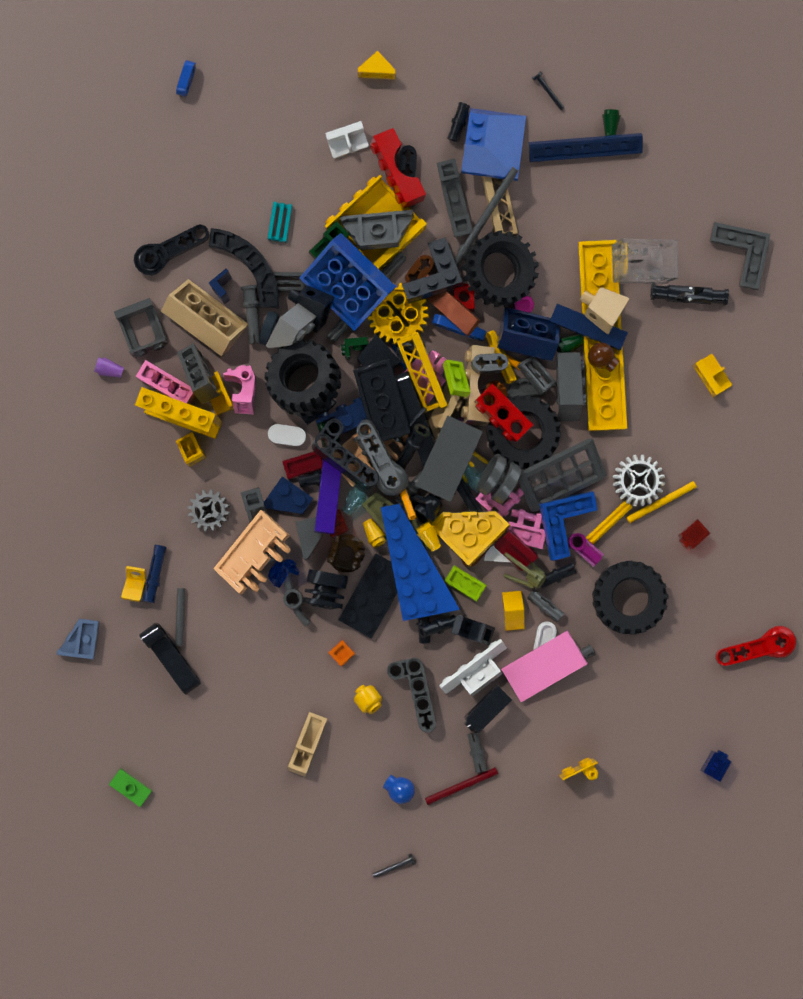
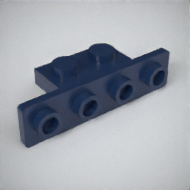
[315,397,367,434]

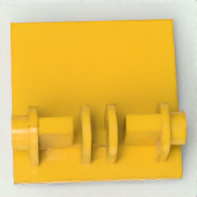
[558,757,598,780]

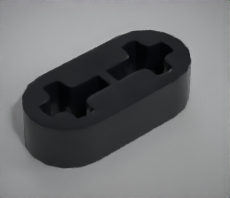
[399,145,417,177]

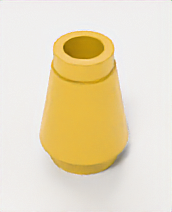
[362,518,387,548]
[416,522,441,552]

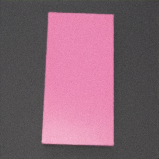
[501,630,588,702]

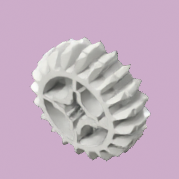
[613,455,665,506]

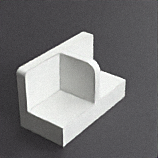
[325,121,368,159]

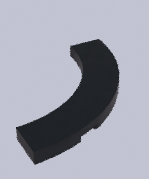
[209,228,279,309]

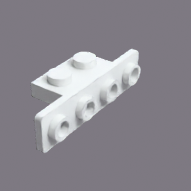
[439,639,507,697]

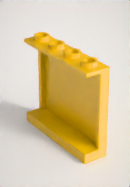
[325,175,427,271]
[135,387,222,439]

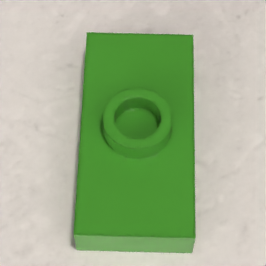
[109,768,152,807]

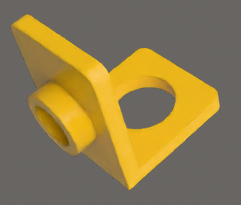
[121,566,146,602]

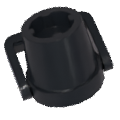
[409,494,443,525]

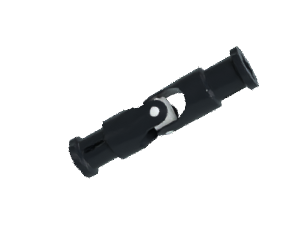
[650,283,729,306]

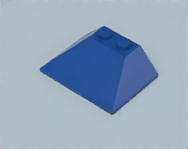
[461,108,526,181]

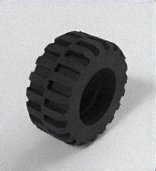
[264,339,342,417]

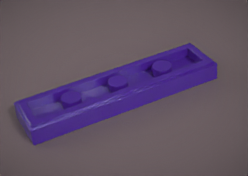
[314,458,341,535]

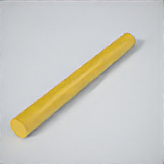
[626,481,697,524]

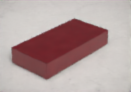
[282,451,323,480]

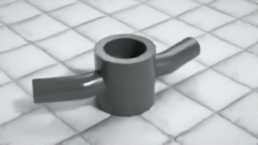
[283,570,311,627]

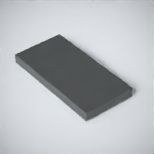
[416,415,483,502]

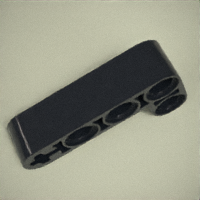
[312,419,378,490]
[139,623,201,695]

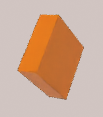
[328,640,355,667]

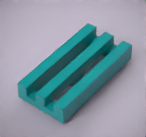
[267,202,292,243]

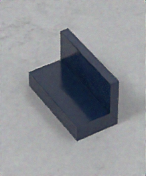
[209,268,232,304]

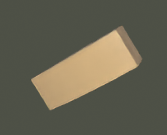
[287,712,327,777]

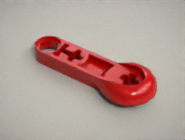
[715,626,796,666]

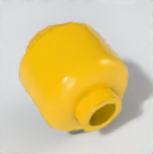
[354,685,382,714]

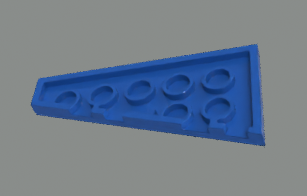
[381,504,460,621]

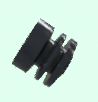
[303,569,348,610]

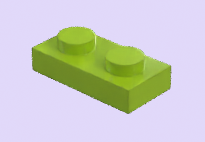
[442,360,471,397]

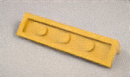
[397,332,448,412]

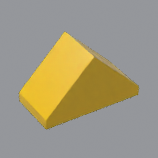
[358,51,396,79]
[176,432,206,467]
[502,591,525,631]

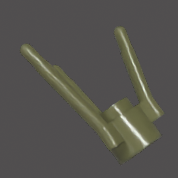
[503,553,546,589]

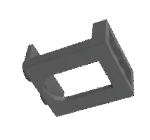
[114,298,168,358]

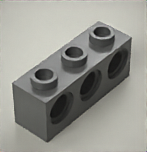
[177,343,219,405]

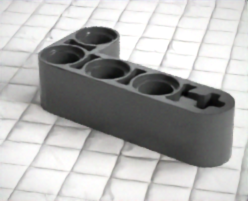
[387,658,436,732]

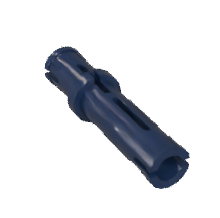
[142,544,167,603]

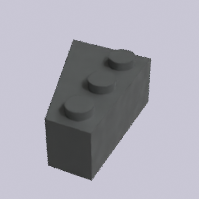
[556,352,586,421]

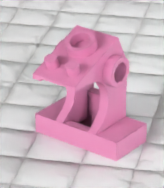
[223,365,256,415]

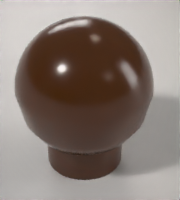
[588,342,619,372]

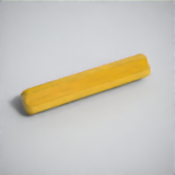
[485,330,517,384]
[586,500,633,544]

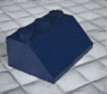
[497,307,560,361]

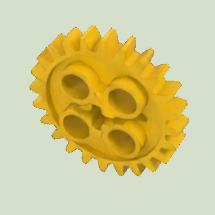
[367,283,429,345]

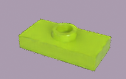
[444,565,487,602]

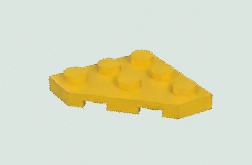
[432,511,511,566]

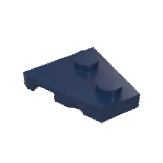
[264,477,314,514]

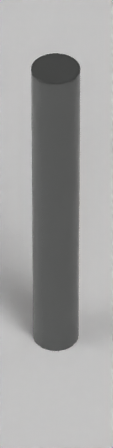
[175,588,185,646]

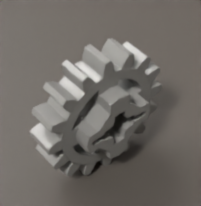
[188,489,230,531]

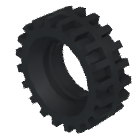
[462,230,539,307]
[487,395,561,470]
[592,561,669,635]

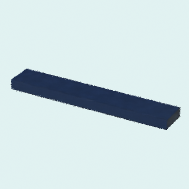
[529,133,643,162]

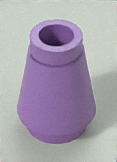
[94,357,124,378]

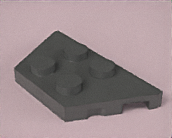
[340,210,414,250]

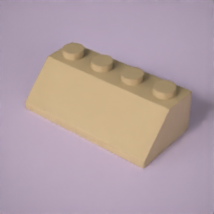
[161,279,248,357]

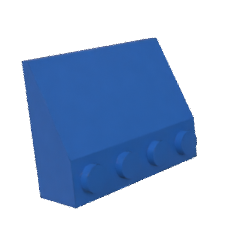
[299,233,396,331]

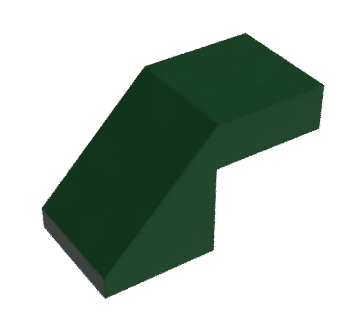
[309,221,350,259]

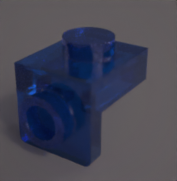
[268,558,300,588]

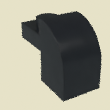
[451,615,495,646]

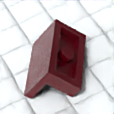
[494,529,538,571]

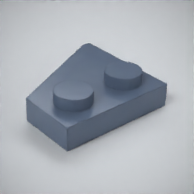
[56,619,100,659]

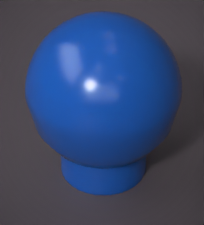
[383,775,415,804]

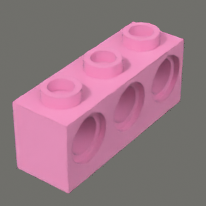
[136,360,195,404]

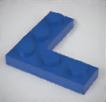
[539,491,597,561]

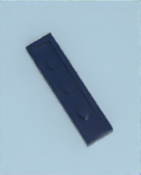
[549,304,628,351]

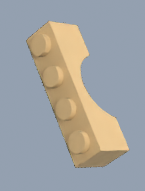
[461,345,495,426]

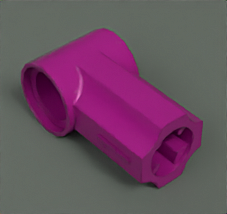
[567,533,604,567]

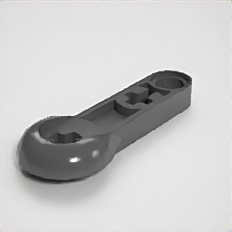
[357,420,408,496]

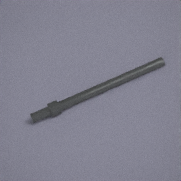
[454,167,519,268]

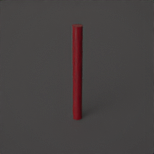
[425,767,498,805]

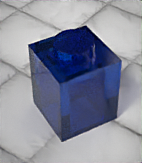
[700,750,732,782]

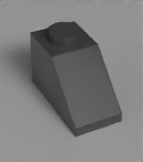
[295,517,323,560]

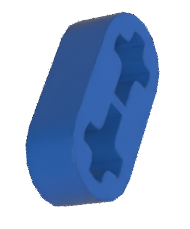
[176,60,196,97]

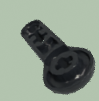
[134,224,209,275]

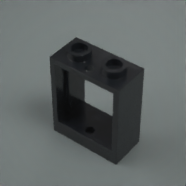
[464,685,512,733]

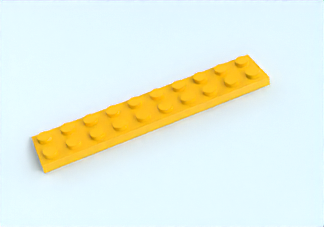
[578,240,627,431]

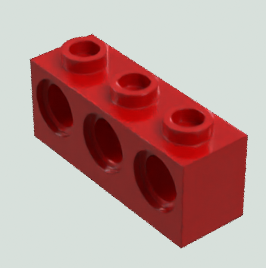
[474,383,533,442]

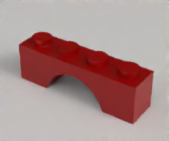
[370,128,426,209]

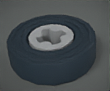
[259,311,279,346]

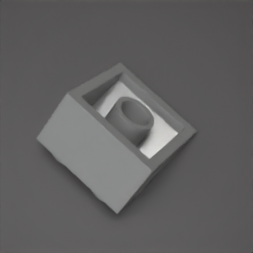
[266,303,316,348]

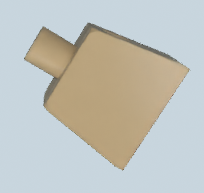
[580,287,629,334]

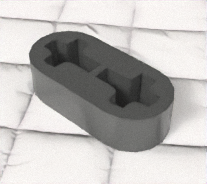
[471,353,508,373]

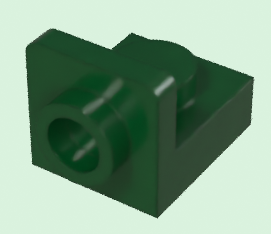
[341,337,368,360]

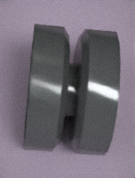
[476,454,522,504]

